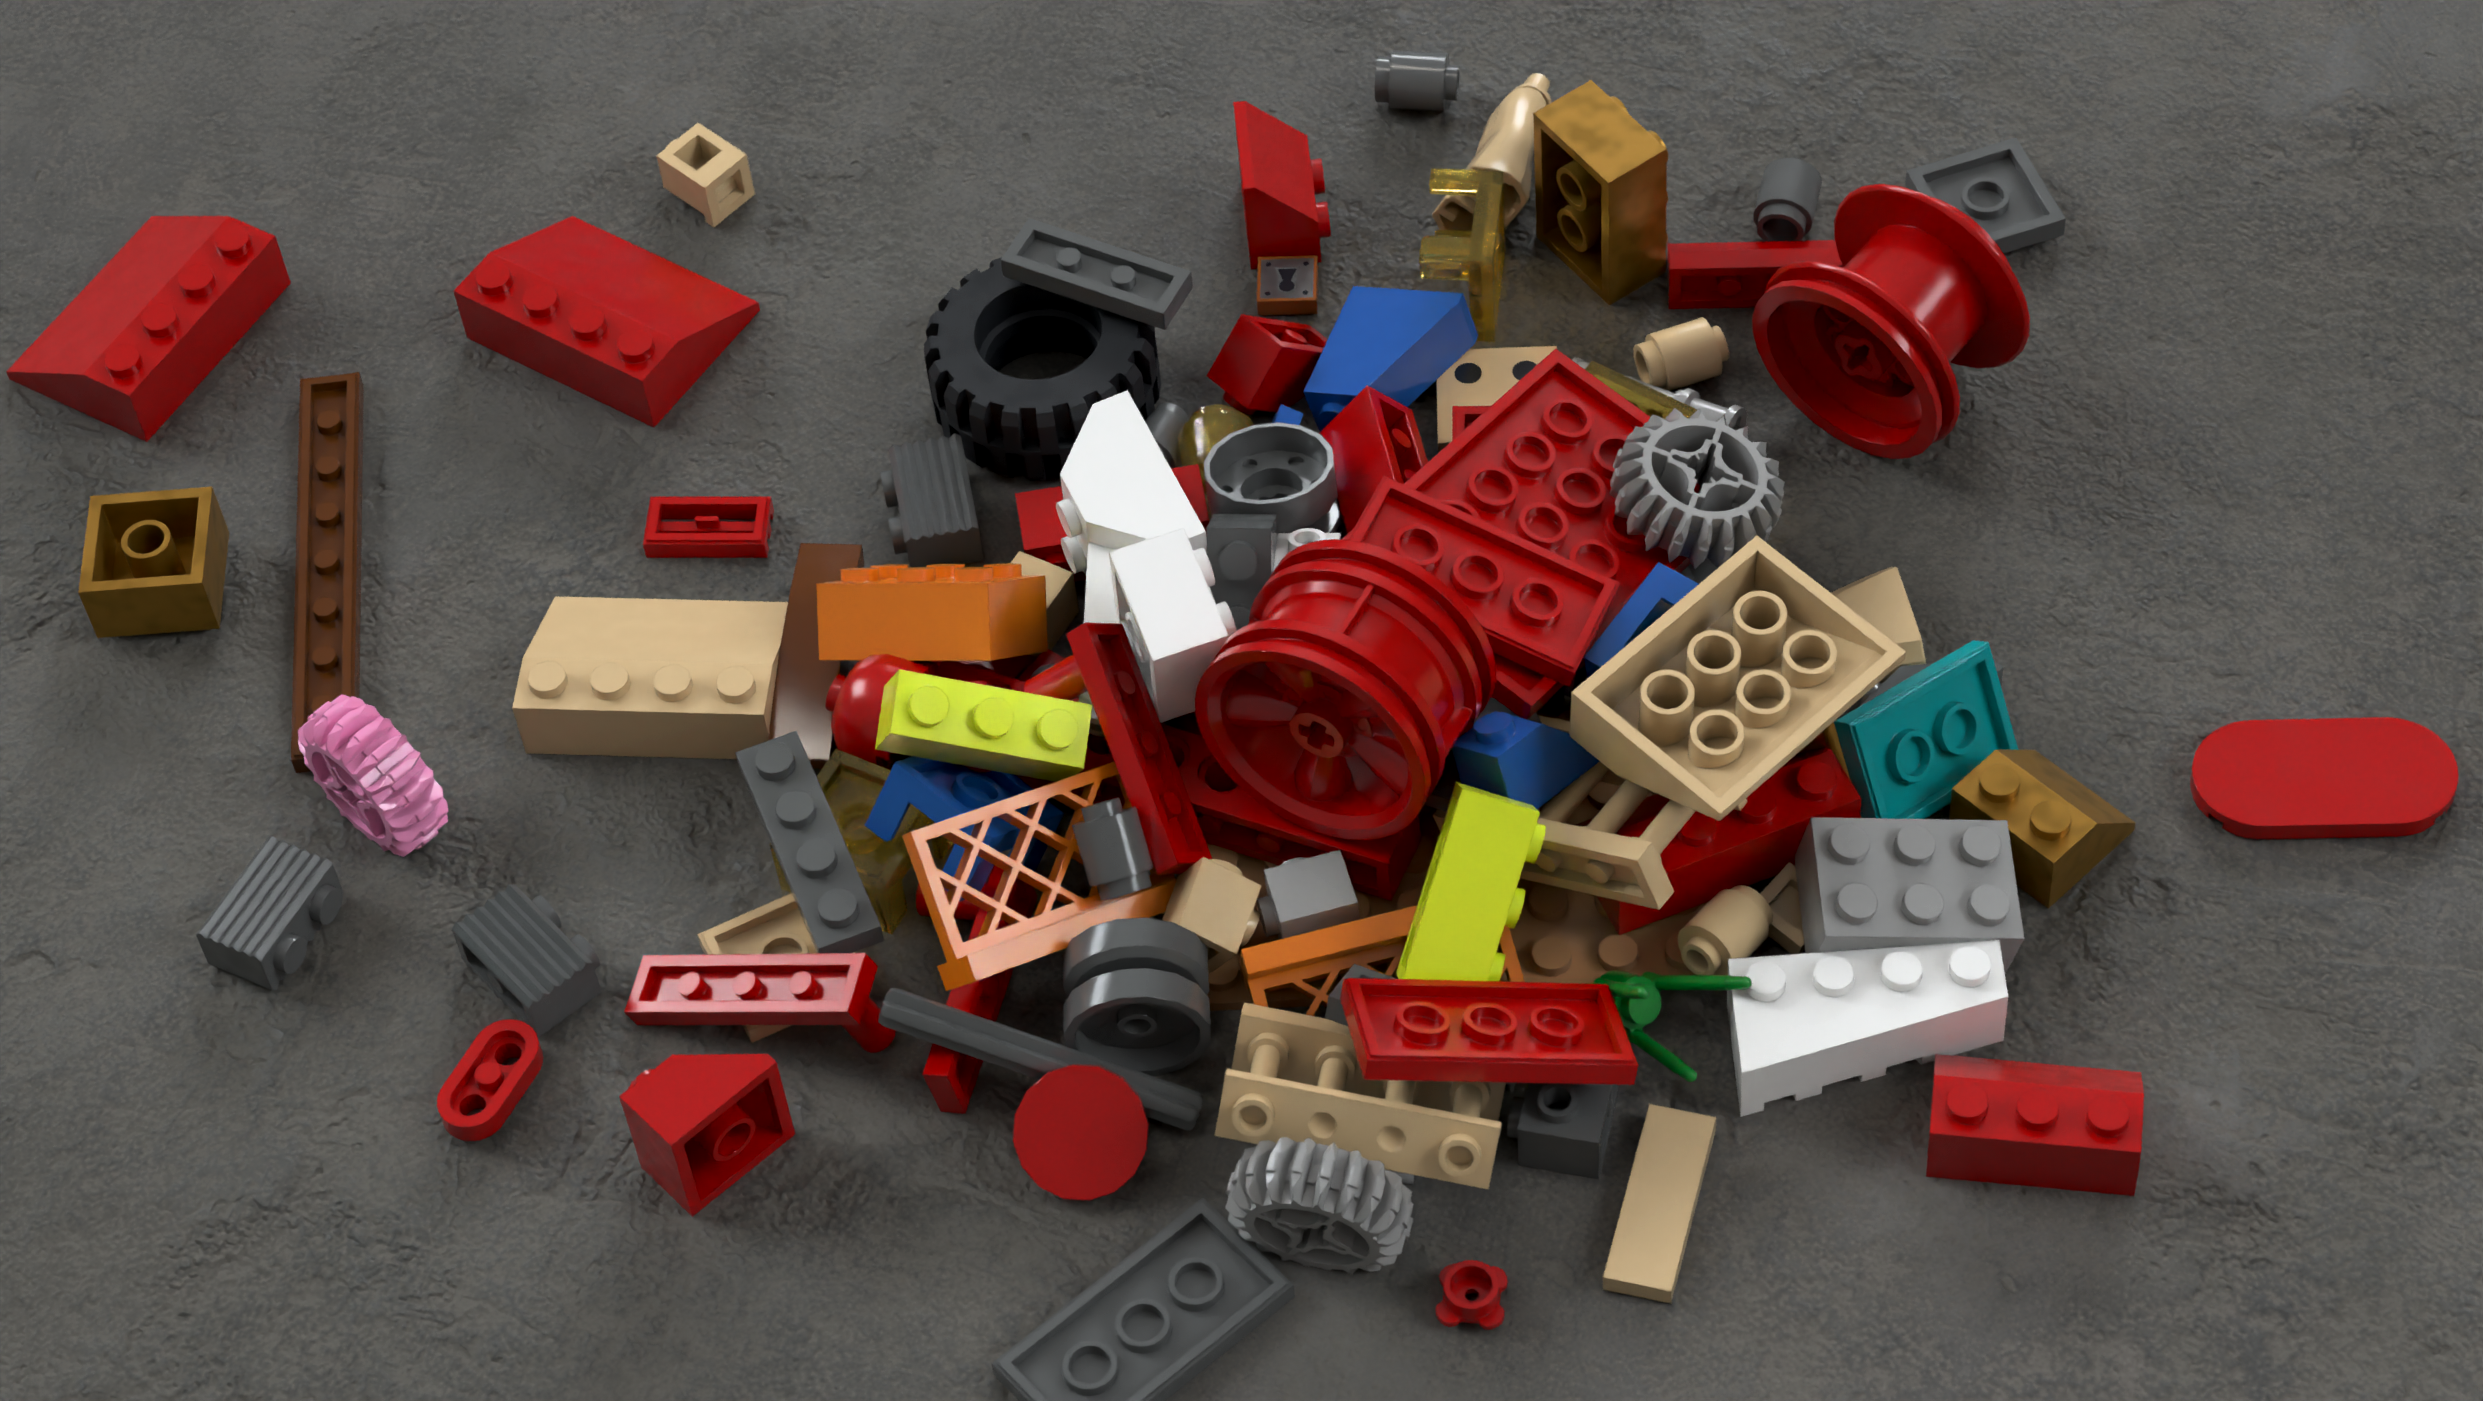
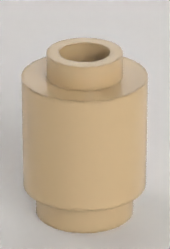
[1633,317,1729,391]
[1677,885,1773,975]

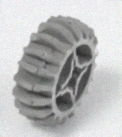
[1610,408,1785,569]
[1225,1137,1414,1275]

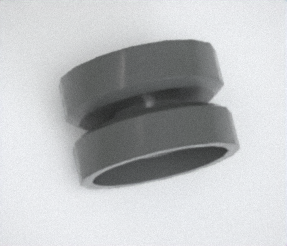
[1062,918,1211,1076]

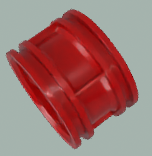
[1195,539,1496,840]

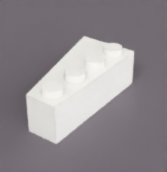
[1727,940,2008,1117]

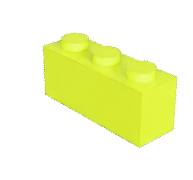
[875,669,1092,782]
[1396,782,1546,981]

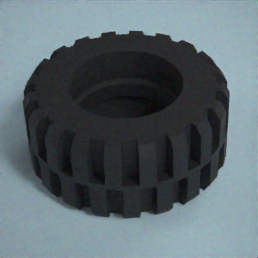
[924,257,1161,481]

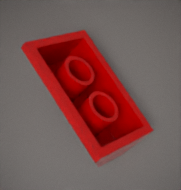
[1926,1054,2144,1196]

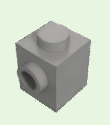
[1256,850,1360,940]

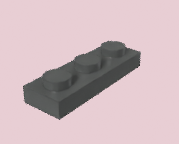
[1001,218,1193,330]

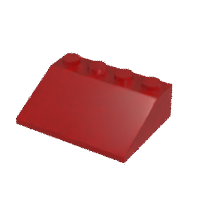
[6,216,291,442]
[453,216,760,428]

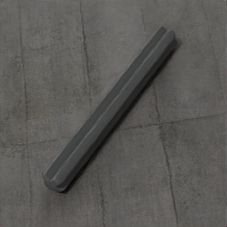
[879,988,1203,1130]

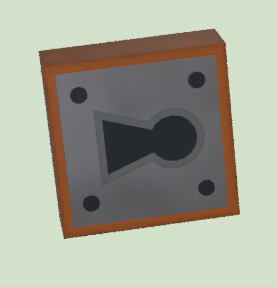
[1257,255,1318,315]

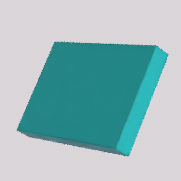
[1834,640,2018,819]

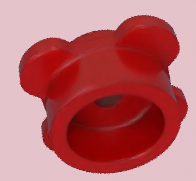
[1436,1260,1508,1330]

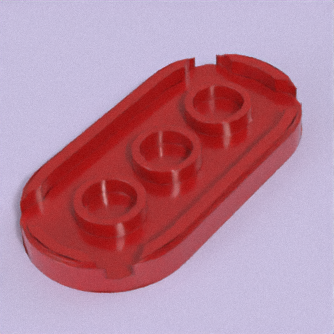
[2190,717,2459,839]

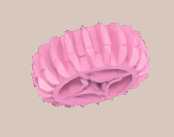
[298,694,449,857]

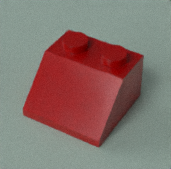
[1233,101,1331,270]
[619,1054,795,1217]

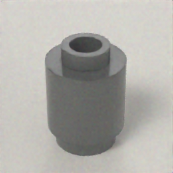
[1375,51,1460,112]
[1753,158,1822,241]
[1072,798,1154,900]

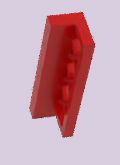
[1667,240,1844,309]

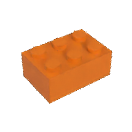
[816,563,1048,661]

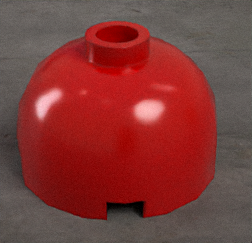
[825,654,939,780]

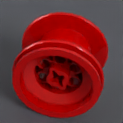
[1752,184,2030,459]

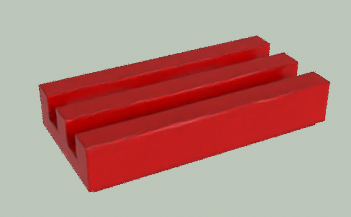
[643,496,774,558]

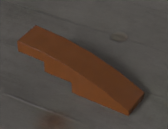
[768,543,864,769]

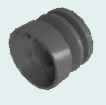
[1204,422,1343,539]

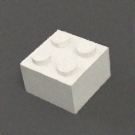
[1109,527,1237,723]

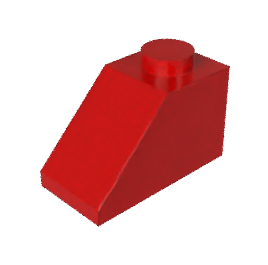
[1207,314,1328,415]

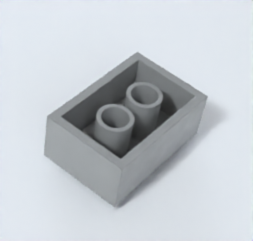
[1794,817,2024,974]

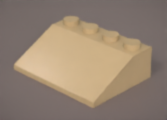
[1570,536,1906,821]
[512,596,788,759]

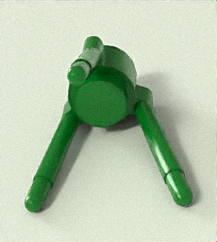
[1593,970,1752,1082]

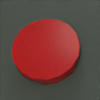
[1013,1064,1149,1201]

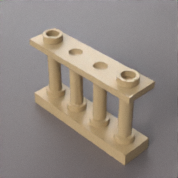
[1433,715,1748,910]
[1215,1003,1506,1189]

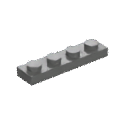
[735,731,884,953]

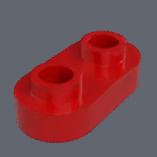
[437,1019,543,1141]

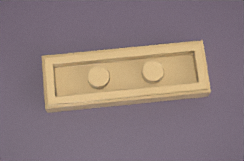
[1603,1104,1716,1304]

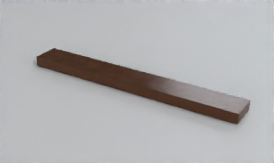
[291,372,364,773]

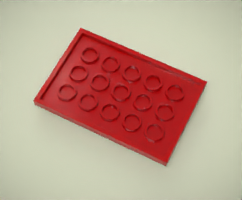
[1341,348,1700,720]

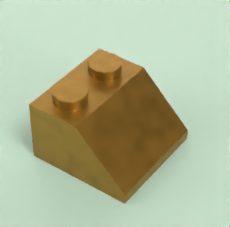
[1949,749,2136,909]

